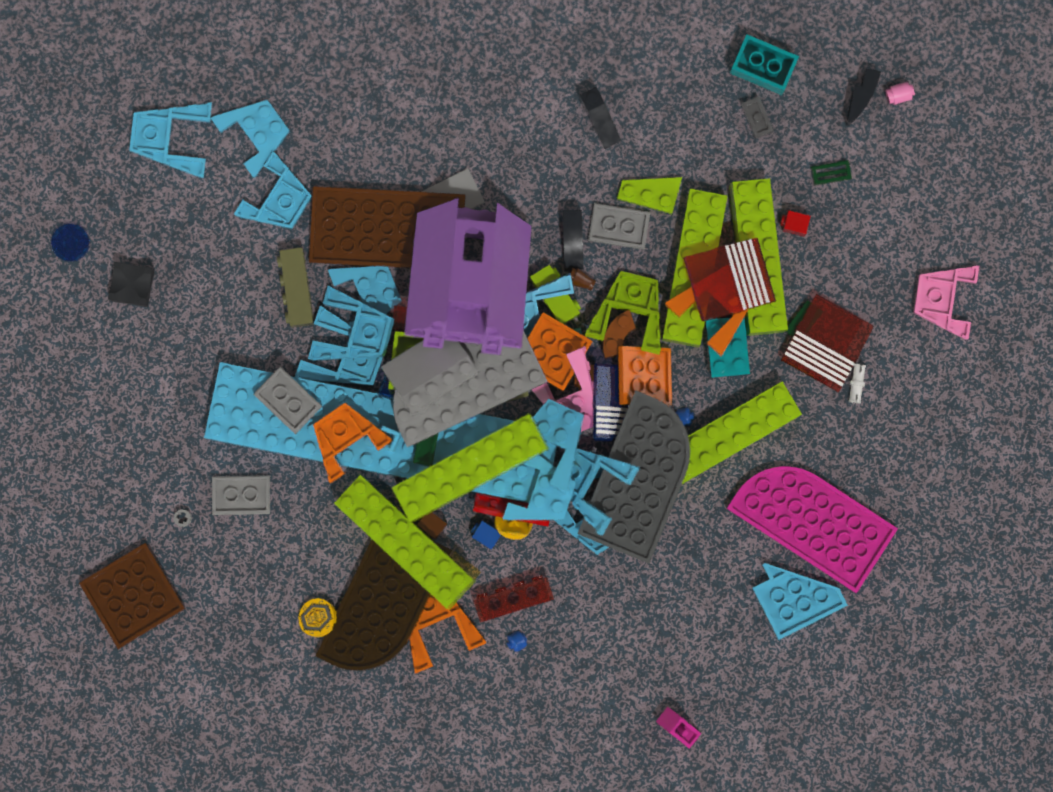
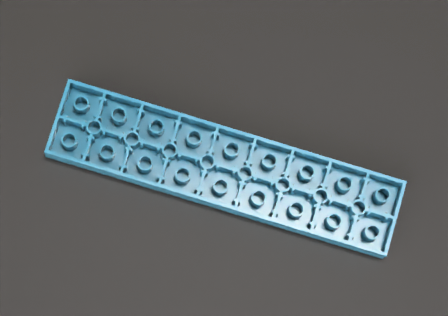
[204,362,557,503]

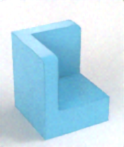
[381,426,401,452]

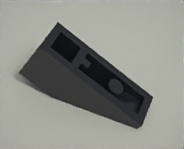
[579,87,621,149]

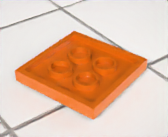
[527,312,593,391]
[618,346,672,406]

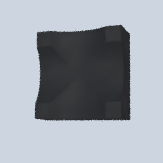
[108,262,154,307]

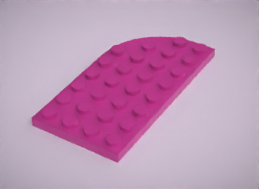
[726,466,898,593]

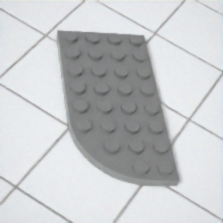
[393,331,548,448]

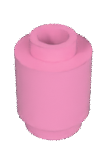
[885,82,915,105]

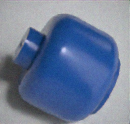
[675,408,694,427]
[507,631,527,652]

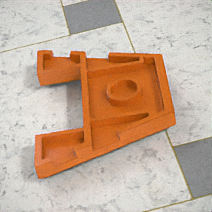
[313,403,393,483]

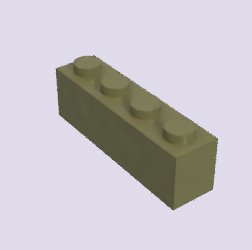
[277,247,314,328]

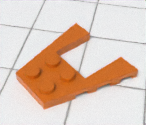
[665,264,761,357]
[410,595,487,674]

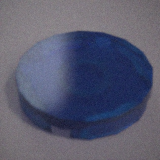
[51,224,90,262]

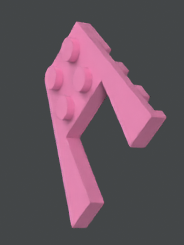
[532,346,602,432]

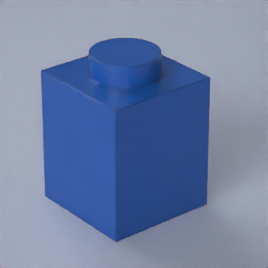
[471,521,501,550]

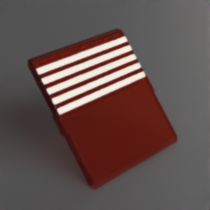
[684,238,776,321]
[781,294,874,392]

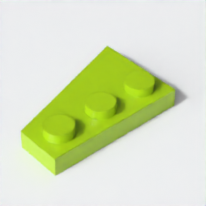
[617,177,682,214]

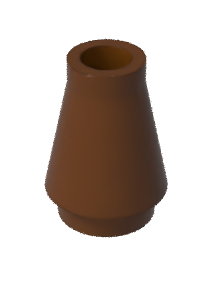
[569,267,596,291]

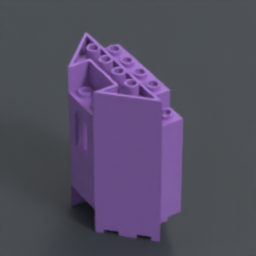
[405,199,531,355]

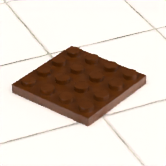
[79,543,186,649]

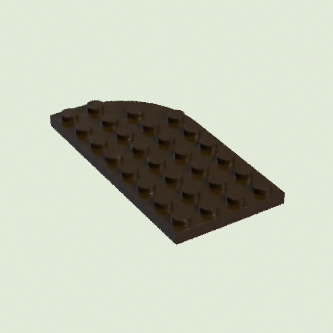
[315,539,452,671]

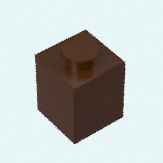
[417,512,447,540]

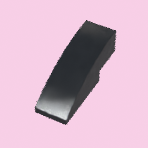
[846,68,881,126]
[562,210,584,270]

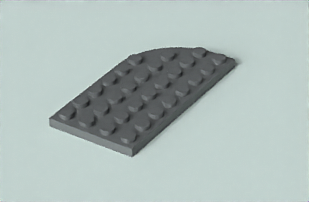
[578,390,690,564]

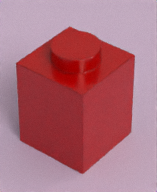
[780,210,811,237]

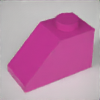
[656,707,701,749]

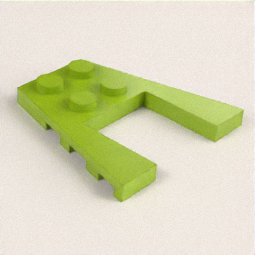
[585,271,661,355]

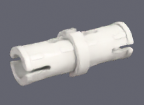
[849,364,866,404]

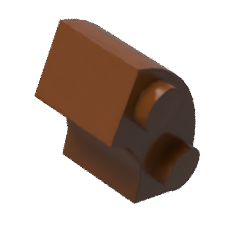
[603,310,636,360]

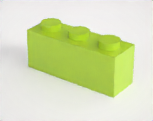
[530,265,581,325]

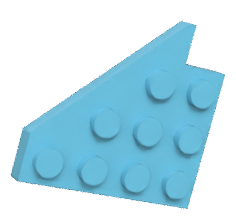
[752,563,848,640]

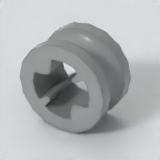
[173,509,192,527]

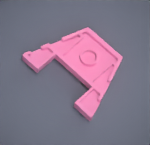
[913,266,979,340]

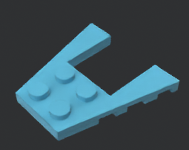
[129,103,212,178]
[523,273,582,338]
[308,286,394,361]
[295,306,383,385]
[514,399,584,493]
[557,448,640,535]

